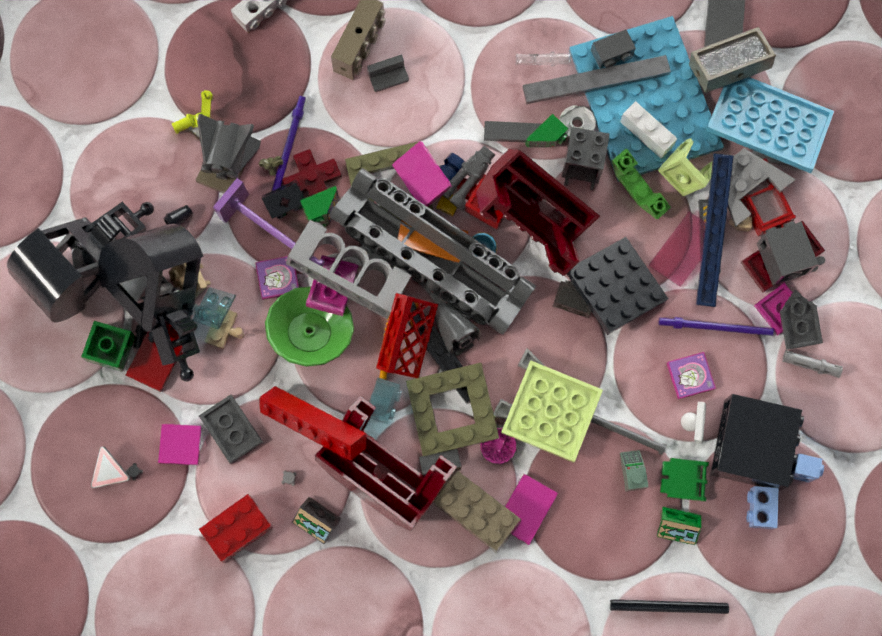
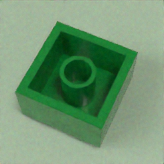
[81,321,135,372]

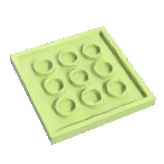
[501,360,603,463]

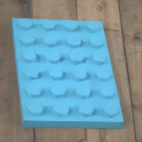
[706,77,834,173]

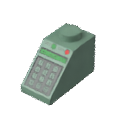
[620,450,648,492]

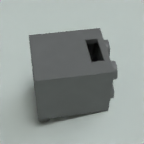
[562,127,610,191]
[757,221,825,285]

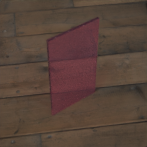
[648,211,705,287]

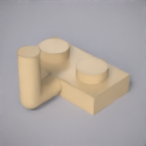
[205,306,245,349]

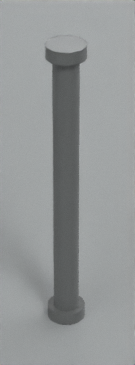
[591,415,667,455]

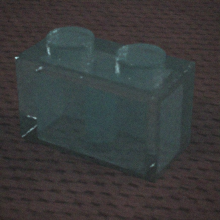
[369,378,402,424]

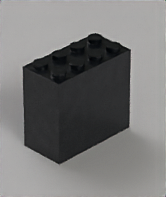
[710,394,804,491]

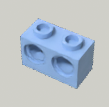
[791,454,824,483]
[746,486,779,529]

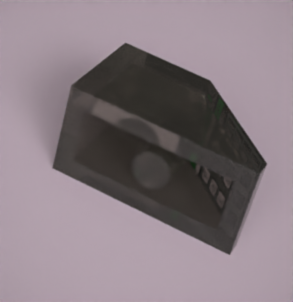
[553,280,591,318]

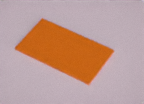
[398,220,469,263]

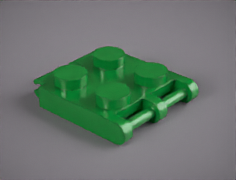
[660,458,709,502]

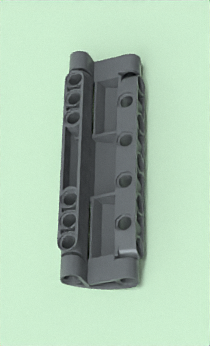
[329,168,536,335]

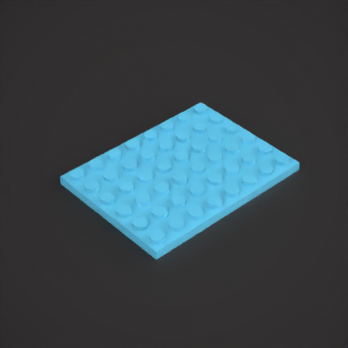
[569,16,724,182]

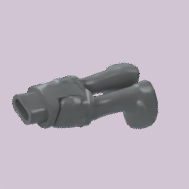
[442,146,495,211]

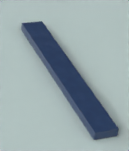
[695,153,734,307]

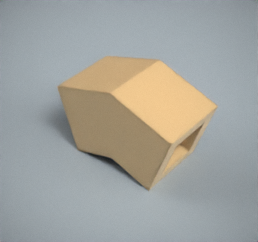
[729,217,752,231]

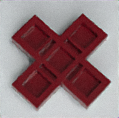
[282,149,342,196]

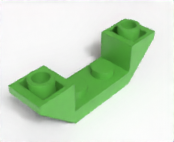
[612,148,671,219]

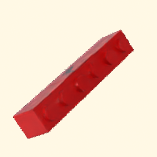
[259,386,366,461]

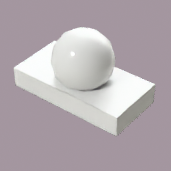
[681,402,706,444]

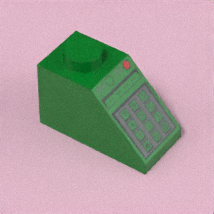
[525,114,569,148]

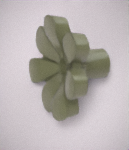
[258,156,283,175]

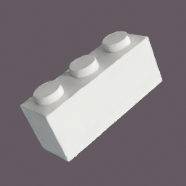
[620,101,677,159]

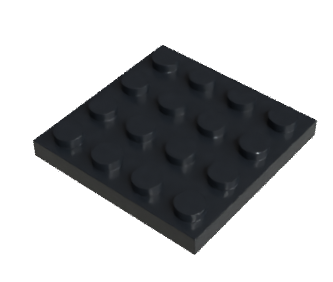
[567,237,669,335]

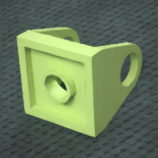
[658,138,713,196]

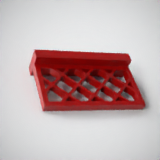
[376,293,438,378]

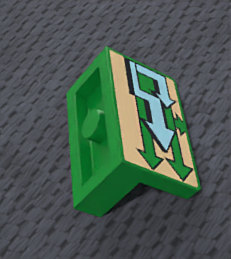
[657,507,701,545]

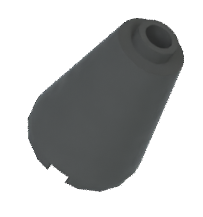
[434,302,482,356]

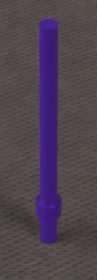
[272,96,306,191]
[658,317,774,336]

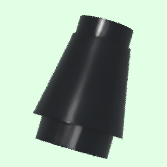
[163,205,193,226]

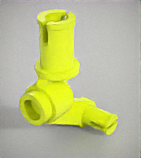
[172,90,213,134]

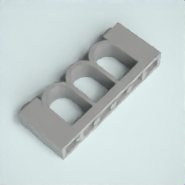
[286,220,412,319]

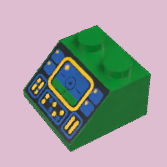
[300,186,339,228]

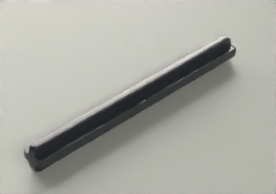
[610,600,729,614]

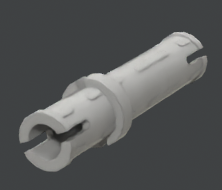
[782,350,843,378]

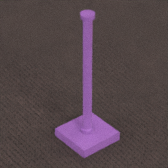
[213,178,325,267]

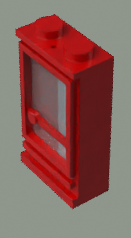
[740,158,796,237]

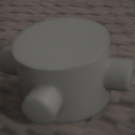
[126,463,143,481]

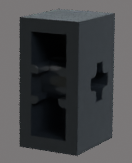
[262,180,305,219]

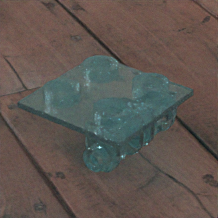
[192,287,236,329]

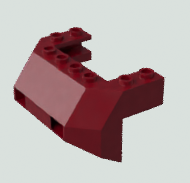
[476,149,601,276]
[314,396,457,532]

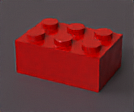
[199,494,273,563]

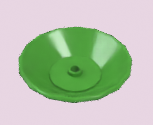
[265,286,354,367]

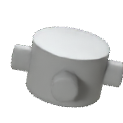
[281,470,297,486]

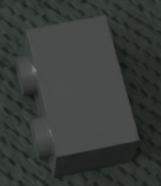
[591,29,636,69]

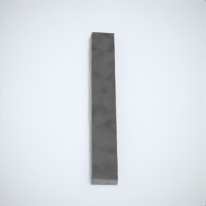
[522,55,671,104]

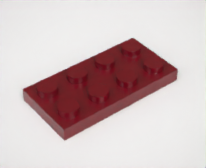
[740,220,825,293]

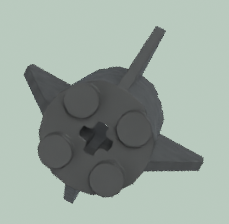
[197,114,261,180]

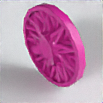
[480,428,516,464]

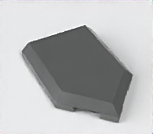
[780,290,823,350]

